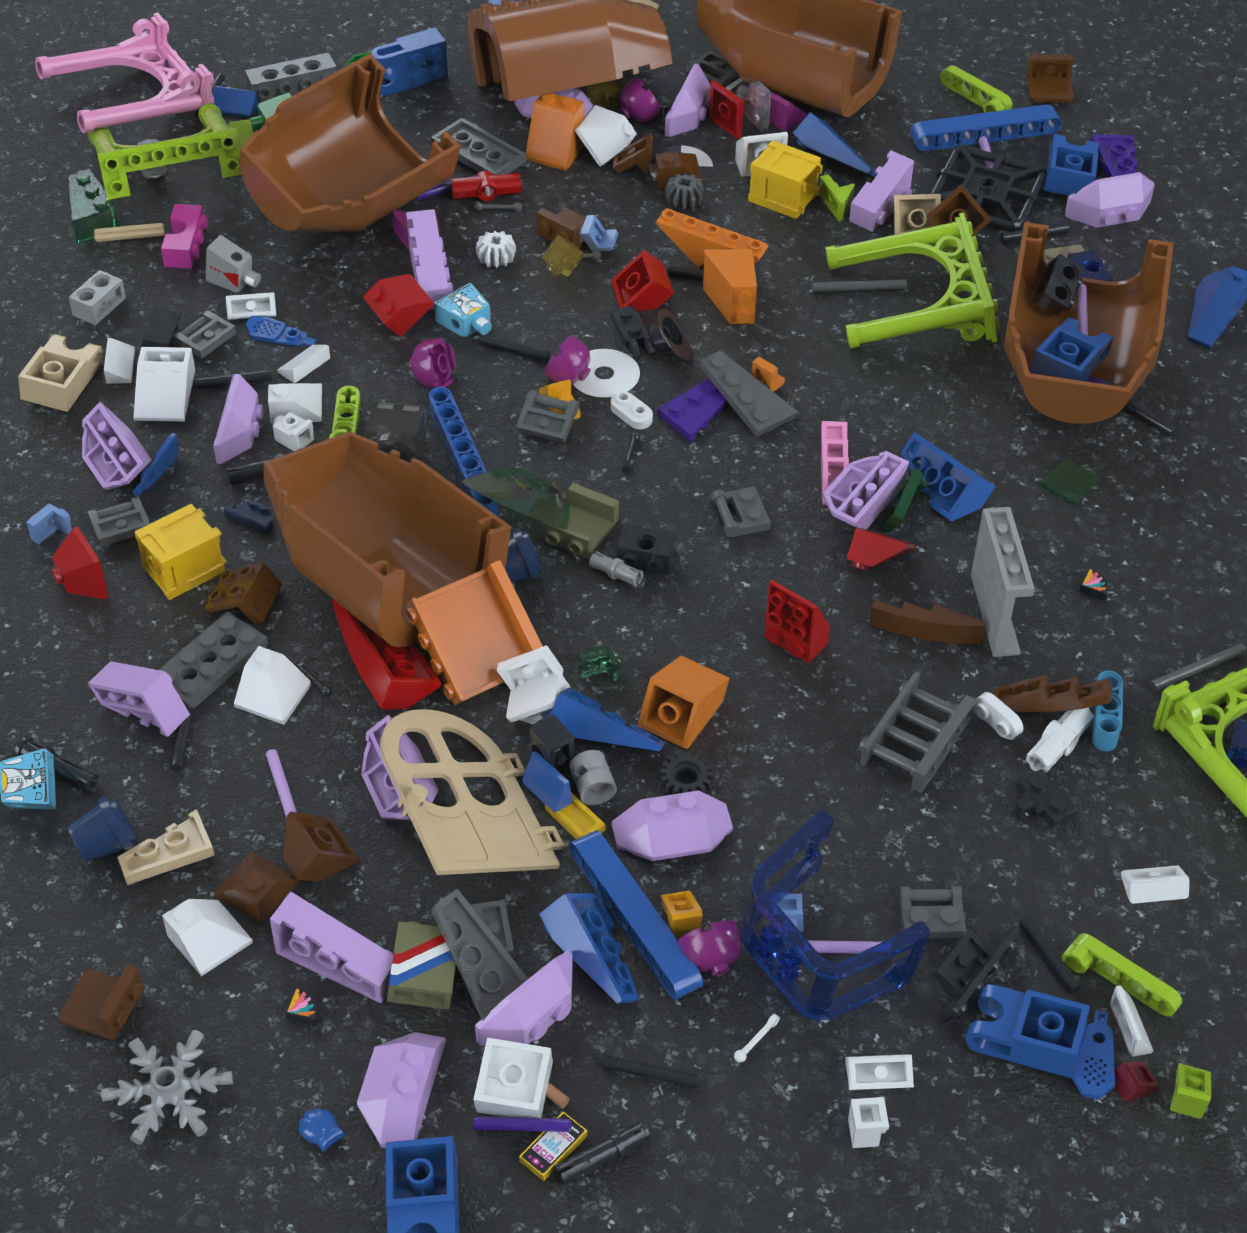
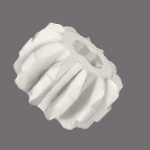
[476,231,516,268]

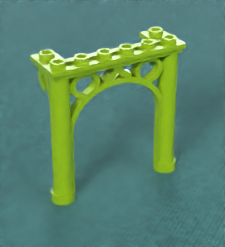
[88,103,242,200]
[825,213,1000,349]
[1153,668,1247,818]

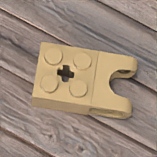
[18,334,103,412]

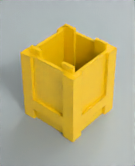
[748,140,823,219]
[135,504,227,600]

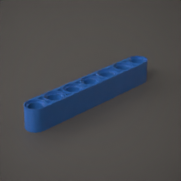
[910,105,1062,151]
[429,387,498,517]
[569,830,703,1000]

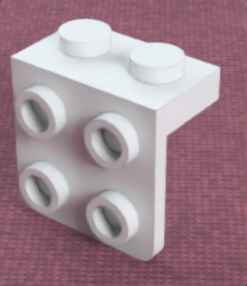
[497,645,563,722]

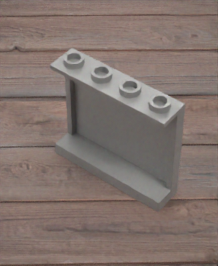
[971,507,1035,657]

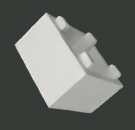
[474,1038,553,1118]

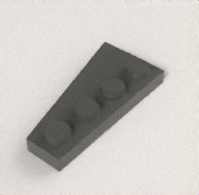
[699,350,798,437]
[431,889,528,1019]

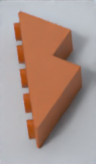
[655,208,769,267]

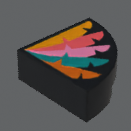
[1079,567,1108,600]
[285,987,318,1025]

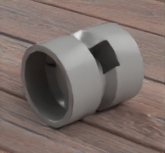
[569,750,617,806]

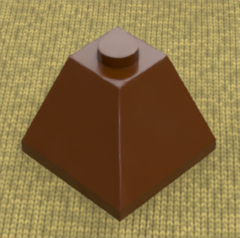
[652,152,703,190]
[926,185,992,237]
[283,811,359,882]
[214,851,300,924]

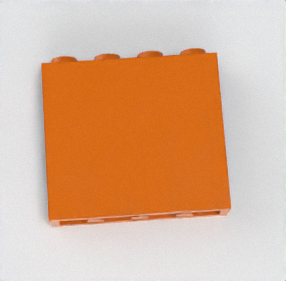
[406,560,543,705]

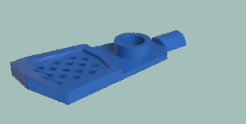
[246,316,317,347]
[132,433,178,497]
[1072,1010,1115,1100]

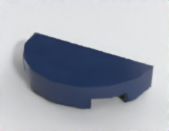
[224,501,272,535]

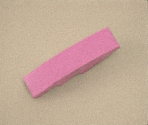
[821,421,849,505]

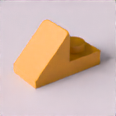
[539,379,580,419]
[660,891,703,939]

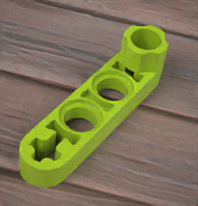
[940,65,1012,113]
[329,386,361,439]
[1062,933,1182,1017]

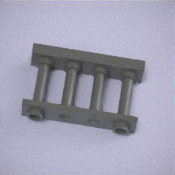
[859,671,976,793]

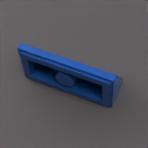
[212,86,258,118]
[523,751,572,812]

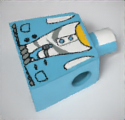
[434,283,492,337]
[0,749,56,810]

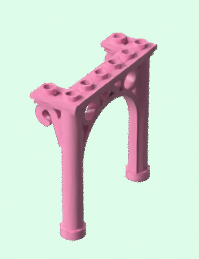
[35,13,214,133]

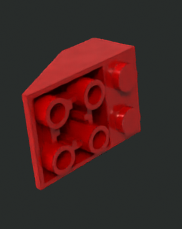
[764,580,830,663]

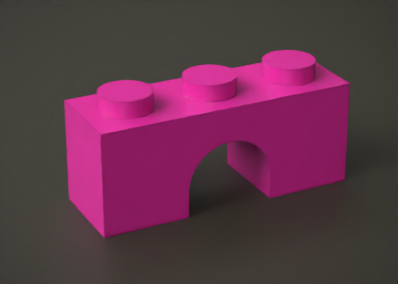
[161,204,208,268]

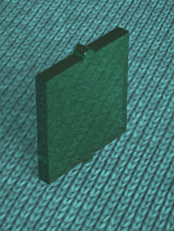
[1039,458,1101,505]

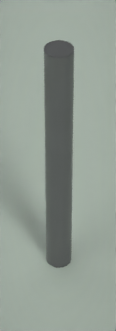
[811,279,907,292]
[1149,643,1246,691]

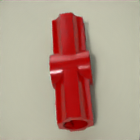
[451,171,521,201]

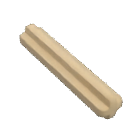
[94,223,165,242]

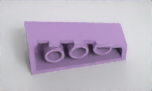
[406,209,453,309]
[270,891,394,1003]

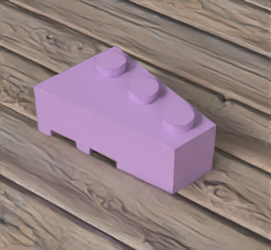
[849,151,914,232]
[88,661,190,737]

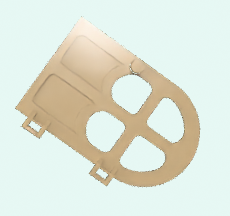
[380,709,565,875]

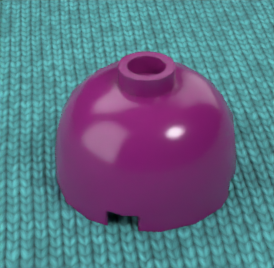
[619,77,661,123]
[544,335,591,385]
[409,338,456,388]
[678,920,742,976]

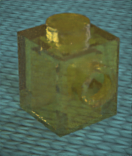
[587,80,621,110]
[541,234,584,277]

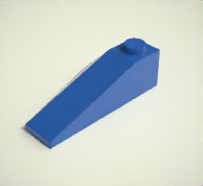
[793,112,878,177]
[1187,266,1247,349]
[901,432,996,521]
[549,687,666,751]
[539,893,639,1004]

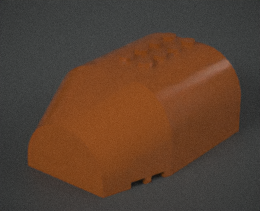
[468,0,673,101]
[696,0,903,117]
[239,54,461,232]
[1004,222,1174,424]
[264,431,511,647]

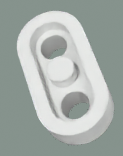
[611,391,653,429]
[974,692,1023,740]

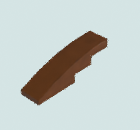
[869,600,986,644]
[993,675,1113,712]

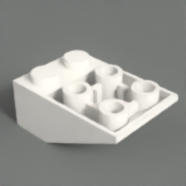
[133,347,195,422]

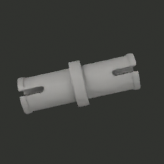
[589,551,643,587]

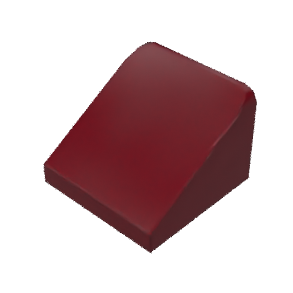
[1114,1062,1160,1101]

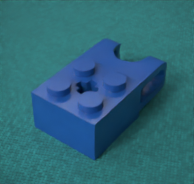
[372,27,448,95]
[1044,134,1098,196]
[1030,317,1114,381]
[965,984,1090,1078]
[386,1136,459,1233]

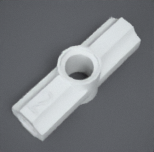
[1026,707,1094,773]

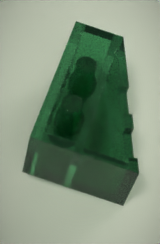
[68,169,120,243]

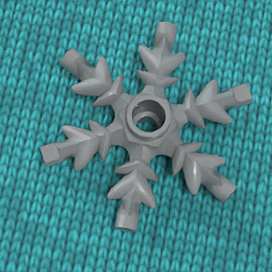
[101,1030,233,1144]

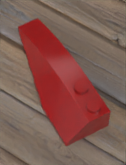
[332,599,441,710]

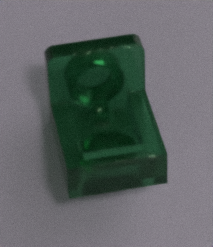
[577,643,622,681]

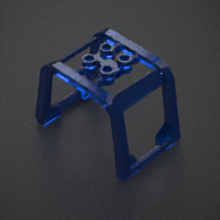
[740,810,931,1020]

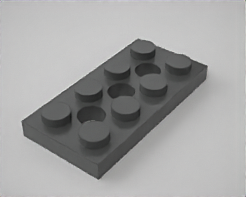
[431,118,527,175]
[158,611,269,709]

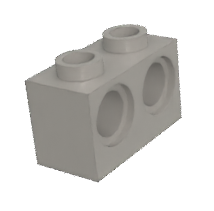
[69,270,126,325]

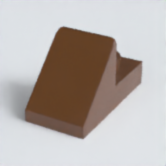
[613,134,653,175]

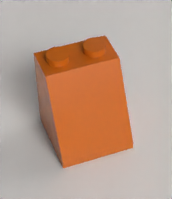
[526,93,584,171]
[703,249,757,324]
[637,656,730,749]

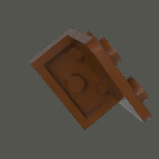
[1026,54,1074,103]
[537,208,586,253]
[205,562,283,625]
[59,965,143,1041]

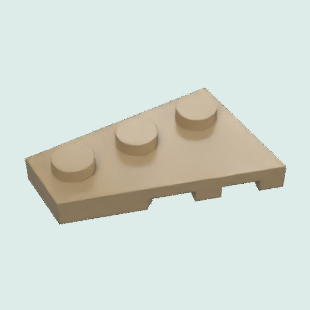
[118,809,215,885]

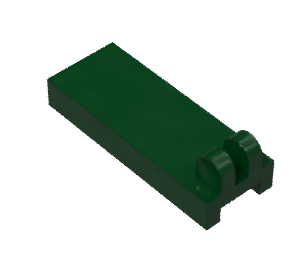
[881,468,928,533]

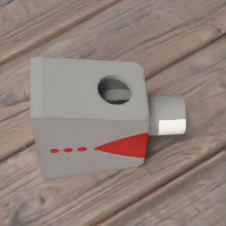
[206,235,261,292]

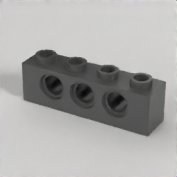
[245,52,337,102]

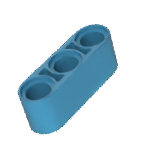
[1092,671,1123,751]

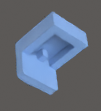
[580,215,619,252]
[26,503,72,544]
[771,894,803,934]

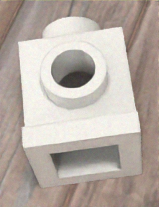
[273,412,315,451]
[848,1097,889,1148]

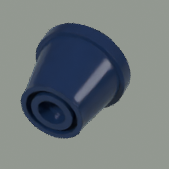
[505,528,543,582]
[67,795,138,862]

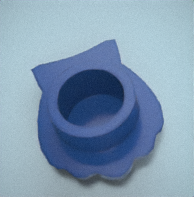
[298,1108,345,1152]

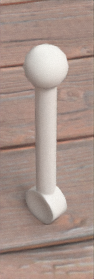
[734,1014,780,1063]

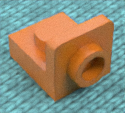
[751,357,785,392]

